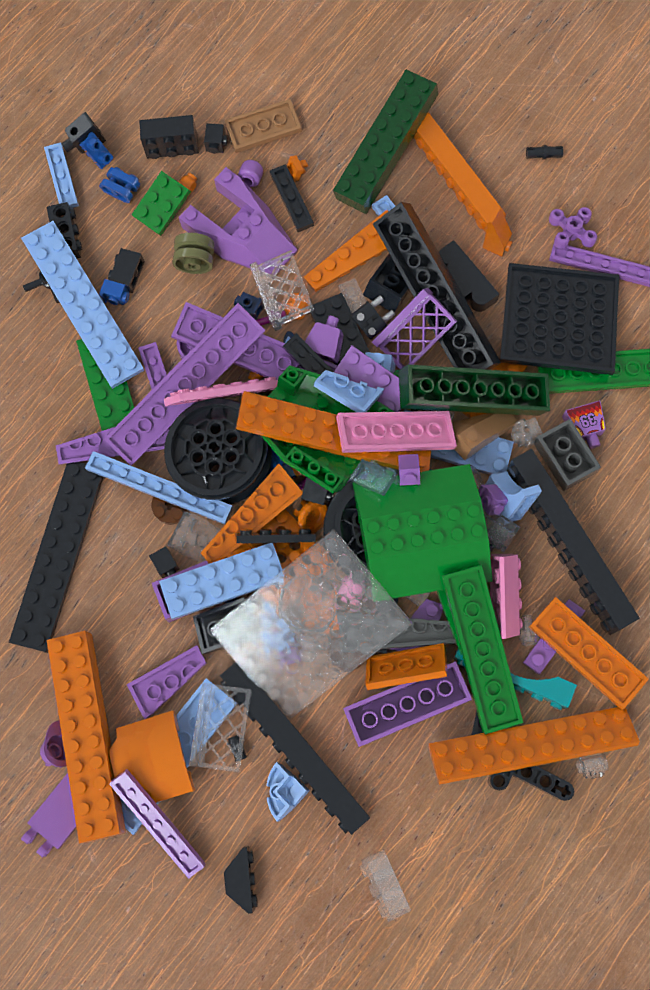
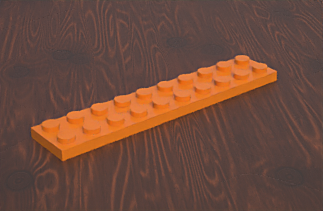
[236,391,431,472]
[428,707,640,785]

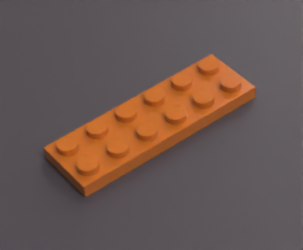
[529,597,649,710]

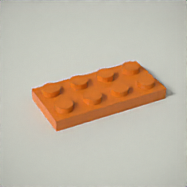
[365,643,447,690]

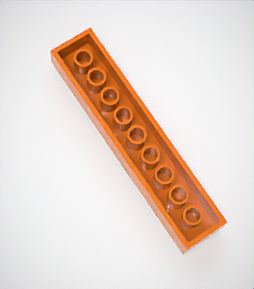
[47,631,126,844]

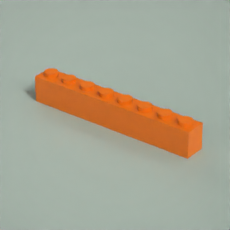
[413,112,506,233]

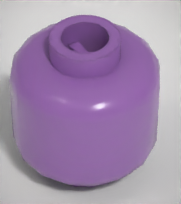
[238,160,263,187]

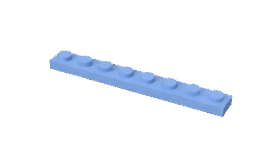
[85,451,233,525]

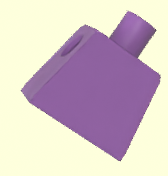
[305,316,343,364]

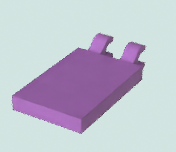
[21,773,77,858]

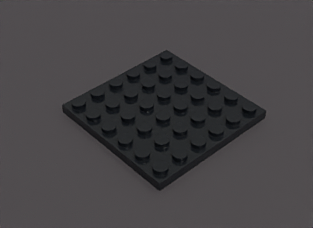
[500,263,619,375]

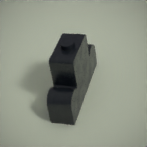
[439,240,499,312]

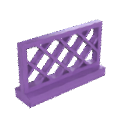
[372,288,457,369]

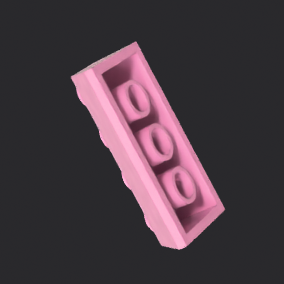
[490,554,522,639]

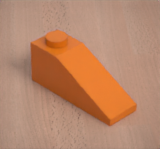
[482,207,513,257]

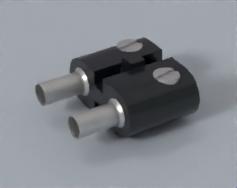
[351,296,395,340]

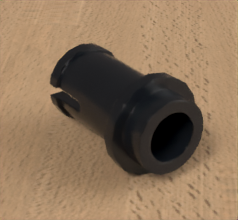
[227,734,247,762]

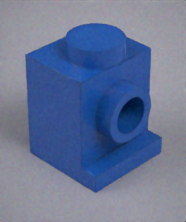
[99,279,130,305]

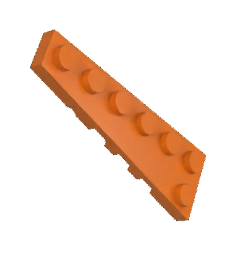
[304,210,389,292]
[201,464,303,564]

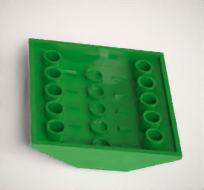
[352,464,492,602]

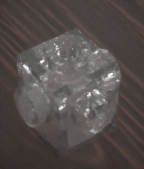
[511,417,543,448]

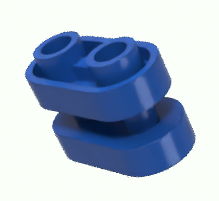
[99,167,140,203]

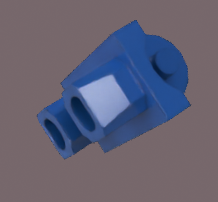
[80,132,113,169]

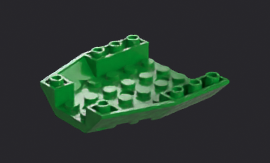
[262,365,394,493]

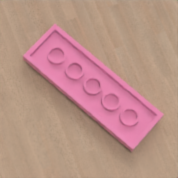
[164,377,278,406]
[336,411,457,453]

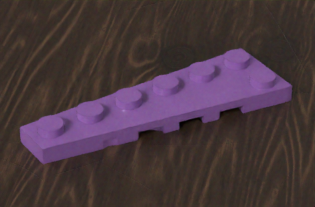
[56,427,169,464]

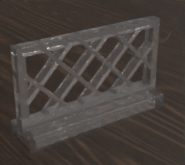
[250,250,314,331]
[189,683,252,772]

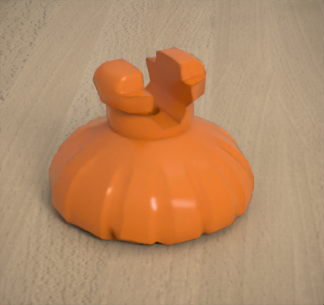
[293,500,328,533]

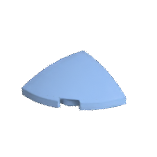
[266,762,310,822]

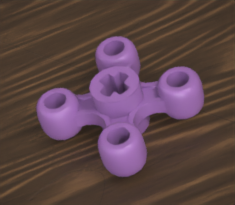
[549,207,597,249]

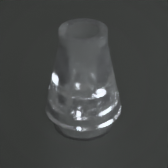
[519,615,539,646]

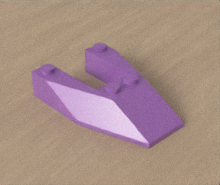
[179,167,297,277]

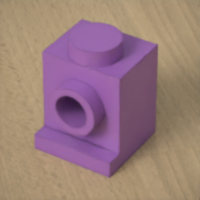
[478,484,508,515]

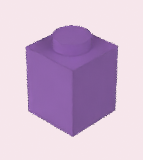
[398,454,420,486]

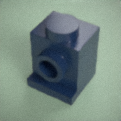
[234,292,264,320]

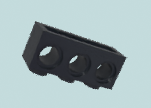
[47,202,83,259]

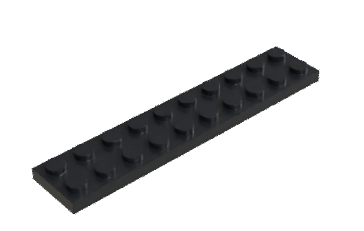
[8,462,103,653]

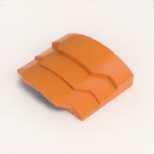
[109,711,195,803]

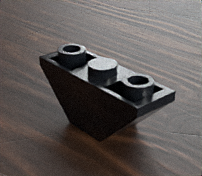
[224,846,258,914]

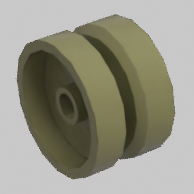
[172,232,214,274]

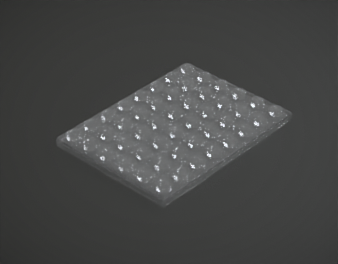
[209,529,412,720]

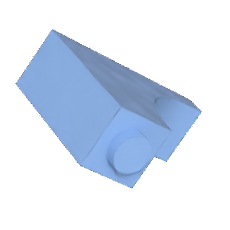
[485,471,542,524]

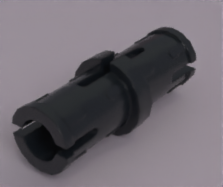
[526,145,563,160]

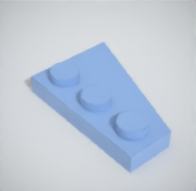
[314,370,384,413]

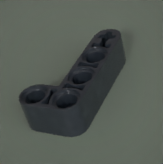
[488,766,574,801]

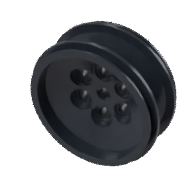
[164,398,272,505]

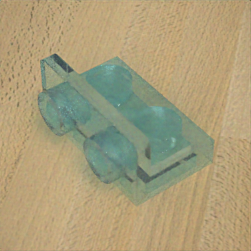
[350,459,400,496]

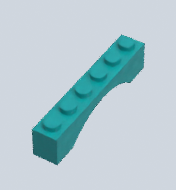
[454,649,577,710]

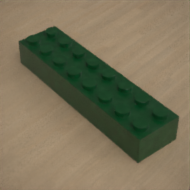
[333,69,439,214]
[399,364,550,416]

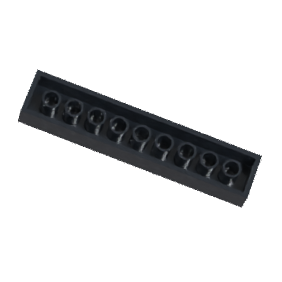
[373,202,501,370]
[507,449,640,635]

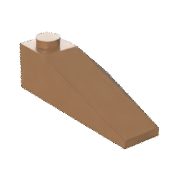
[452,413,519,460]

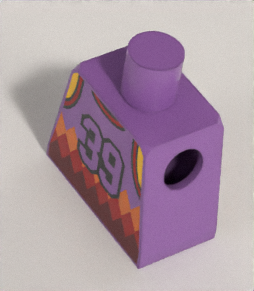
[562,400,606,449]

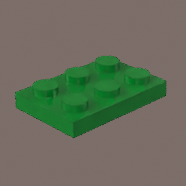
[132,171,191,236]

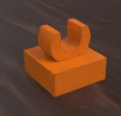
[286,155,308,182]

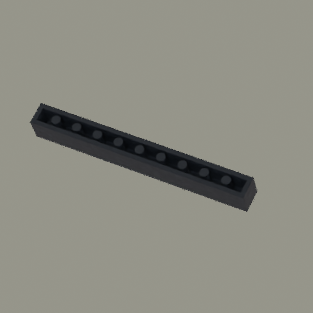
[220,660,370,835]

